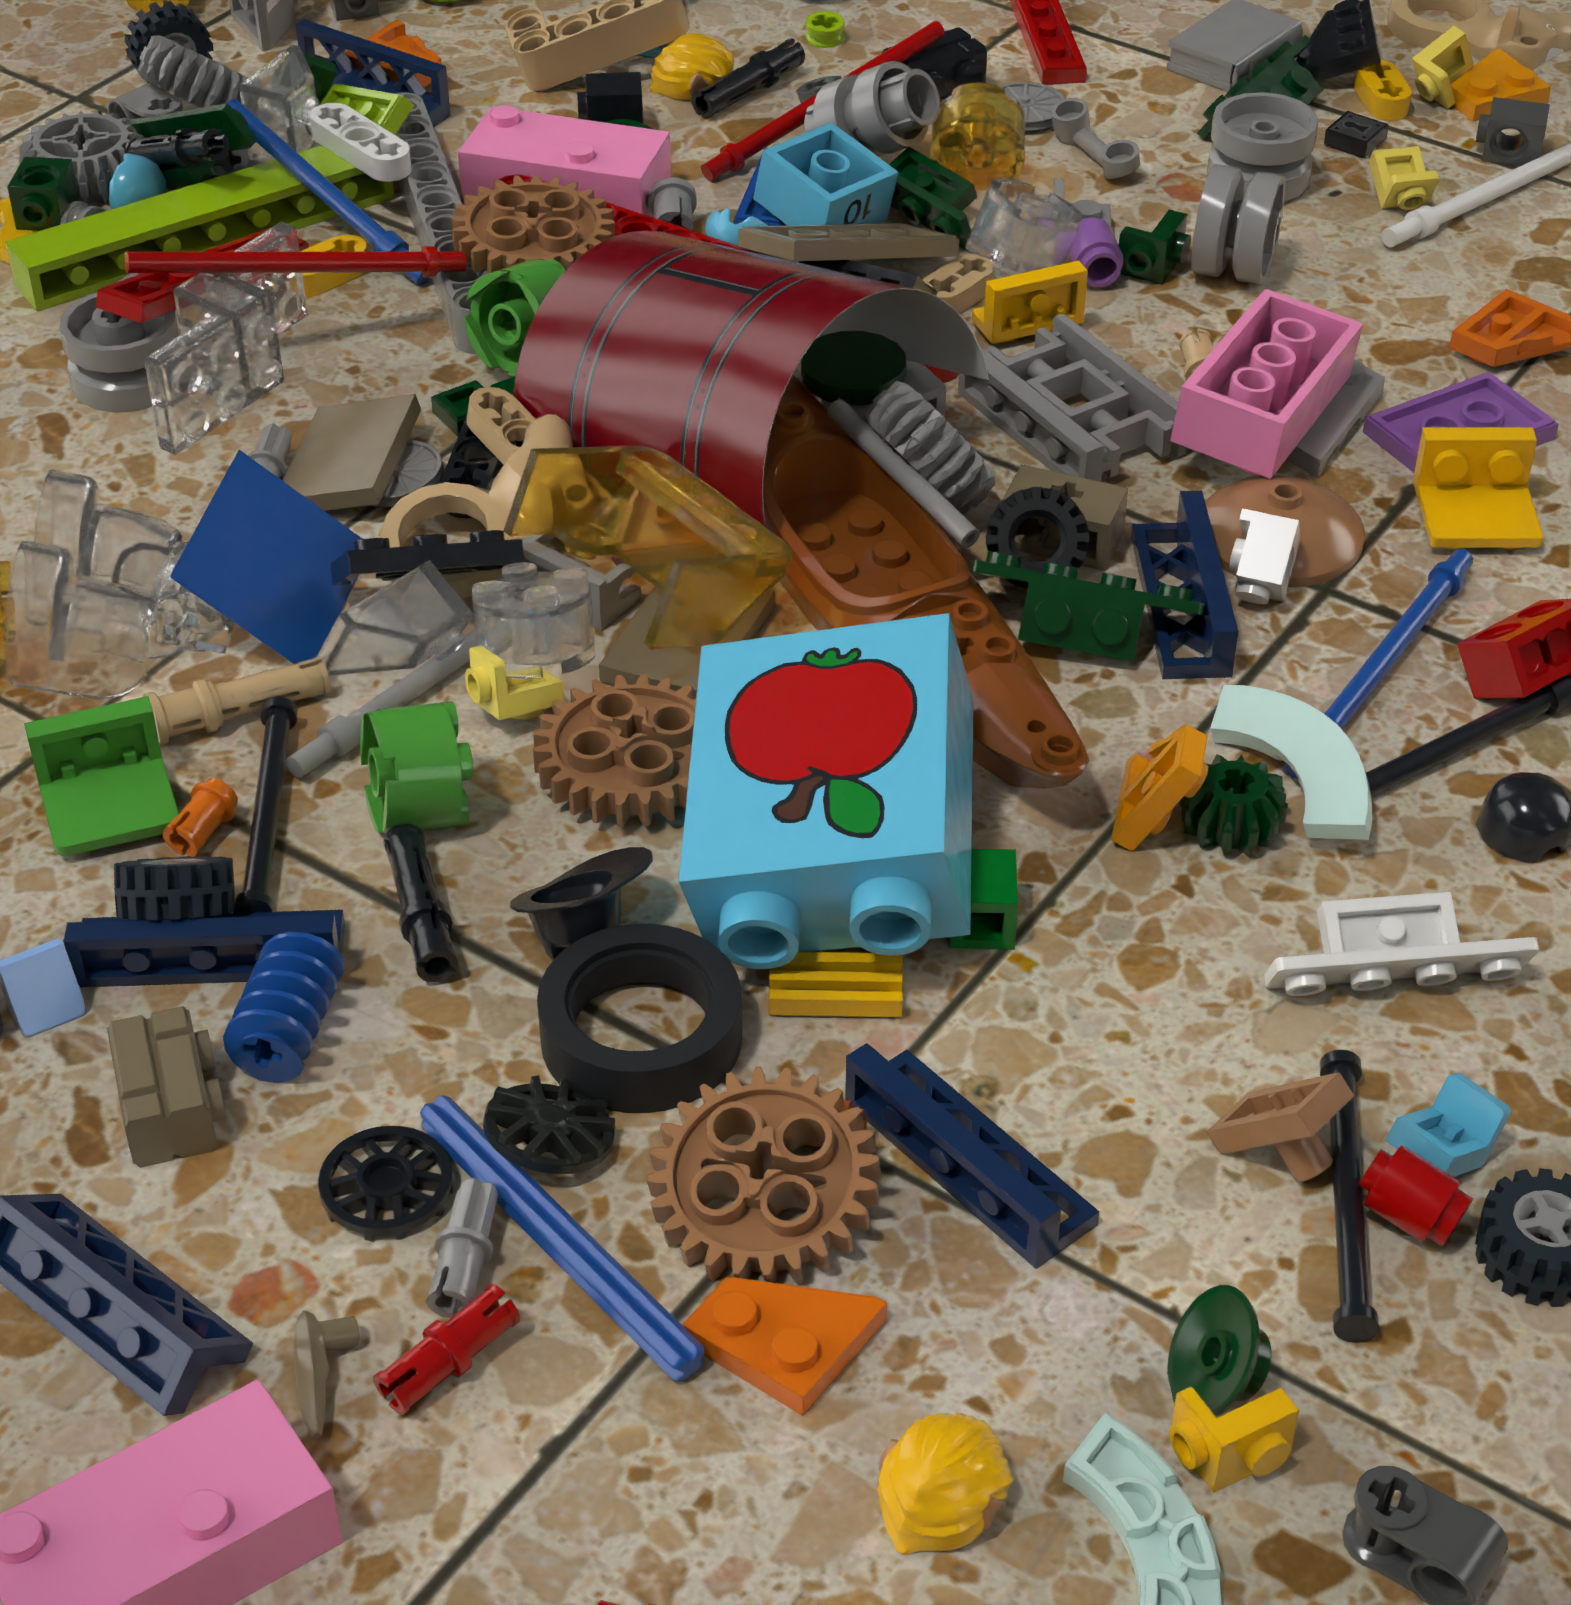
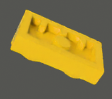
[972,260,1088,344]

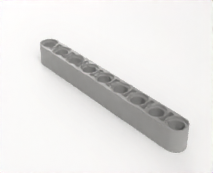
[396,93,488,354]

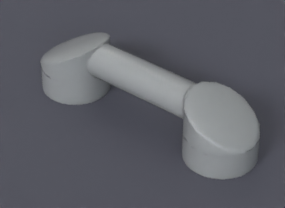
[1051,98,1141,179]

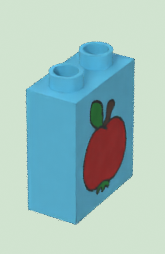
[679,613,973,969]

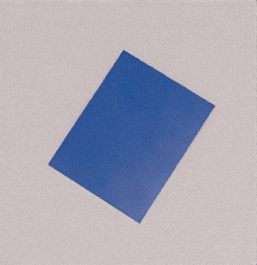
[169,450,363,664]

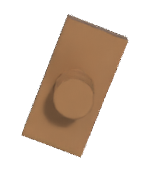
[1207,1072,1354,1182]

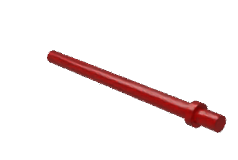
[701,20,945,182]
[125,246,467,277]

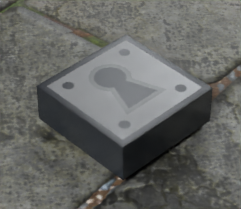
[1324,111,1389,158]

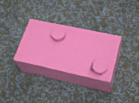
[458,105,672,217]
[1170,289,1364,479]
[0,1379,343,1605]

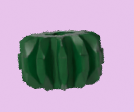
[1179,754,1288,856]

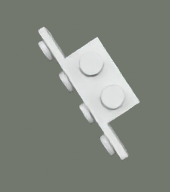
[1264,892,1539,996]

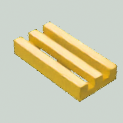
[769,952,903,1017]

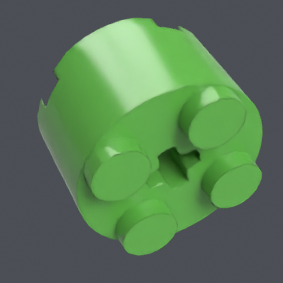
[465,259,565,376]
[360,701,473,833]

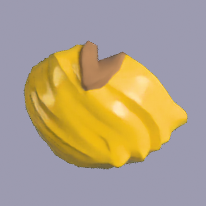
[649,33,734,100]
[877,1413,1014,1555]

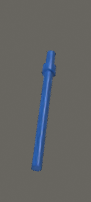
[227,99,430,286]

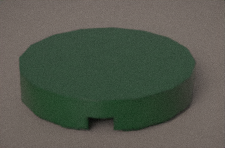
[801,331,907,405]

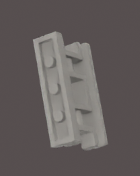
[958,314,1187,482]

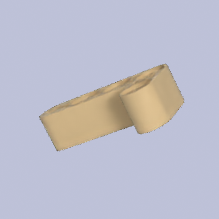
[505,0,690,91]

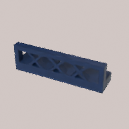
[279,19,451,127]
[1131,490,1238,679]
[63,910,345,988]
[845,1043,1100,1269]
[0,1194,253,1416]

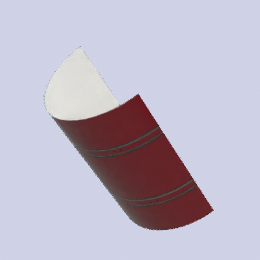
[513,231,989,523]

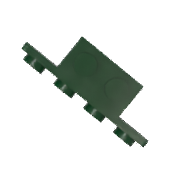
[1197,35,1324,140]
[125,104,257,190]
[889,147,978,252]
[972,551,1205,662]

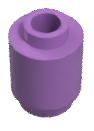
[1065,217,1123,287]

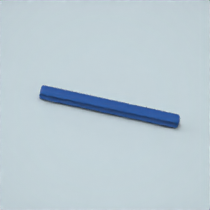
[420,1095,705,1382]

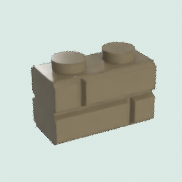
[107,1006,227,1168]

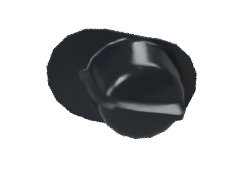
[510,847,653,960]

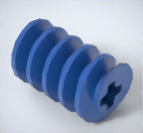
[223,932,346,1083]

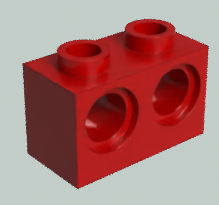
[1457,599,1571,698]

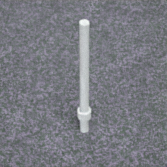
[1381,143,1571,247]

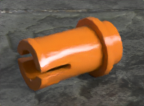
[162,778,238,857]

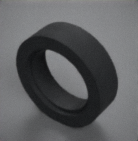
[537,923,742,1114]

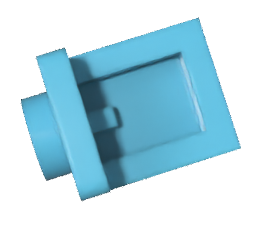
[1385,1073,1511,1177]

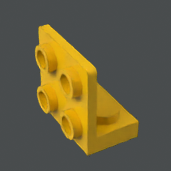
[1413,427,1544,550]

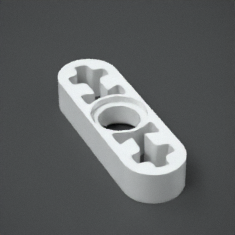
[309,103,412,182]

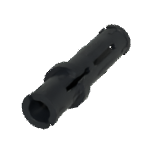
[691,38,805,119]
[124,128,229,168]
[383,824,459,982]

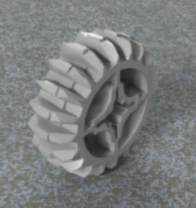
[137,35,264,115]
[18,111,144,205]
[864,381,996,515]

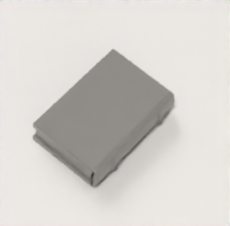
[1166,0,1303,92]

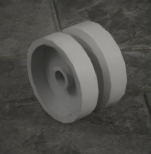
[1207,92,1319,201]
[1191,164,1285,285]
[59,292,185,413]

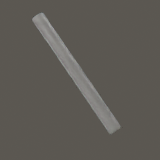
[827,399,980,548]

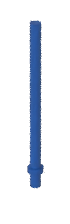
[1284,549,1473,779]

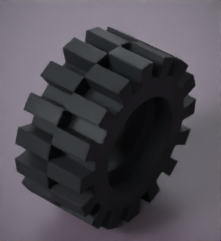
[986,487,1089,589]

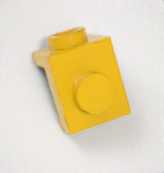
[1169,1387,1299,1493]

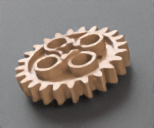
[452,175,615,274]
[533,674,696,827]
[646,1066,881,1285]

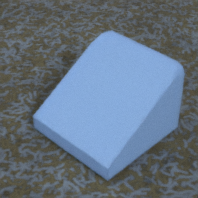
[0,938,86,1037]

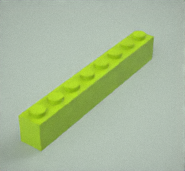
[5,145,395,311]

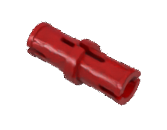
[373,1284,520,1415]

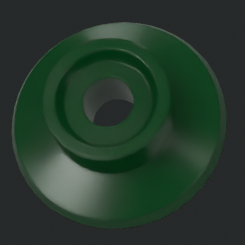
[1167,1285,1271,1416]

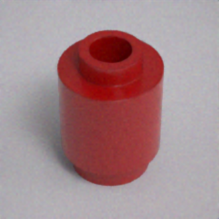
[1359,1145,1474,1247]

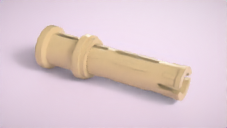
[143,656,331,746]

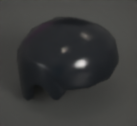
[1476,772,1571,863]

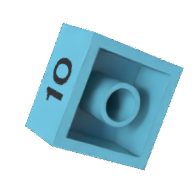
[753,122,899,225]

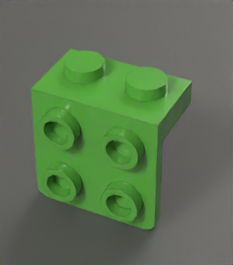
[24,696,179,856]

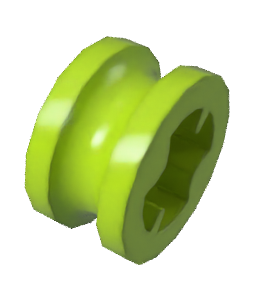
[805,11,845,48]

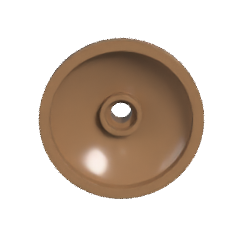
[1205,475,1365,587]

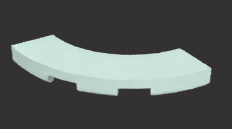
[1210,684,1372,840]
[1063,1413,1222,1605]

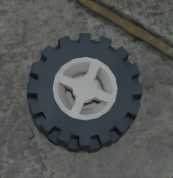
[124,1,214,91]
[114,856,235,920]
[1475,1168,1571,1307]

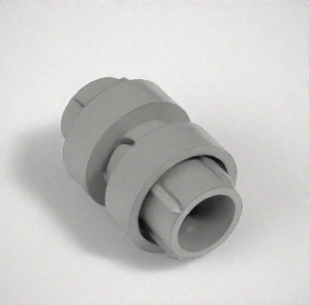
[804,61,940,157]

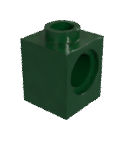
[7,157,80,231]

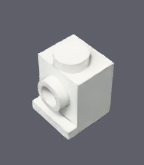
[1229,508,1301,604]

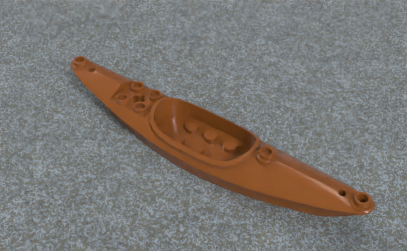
[749,374,1090,789]

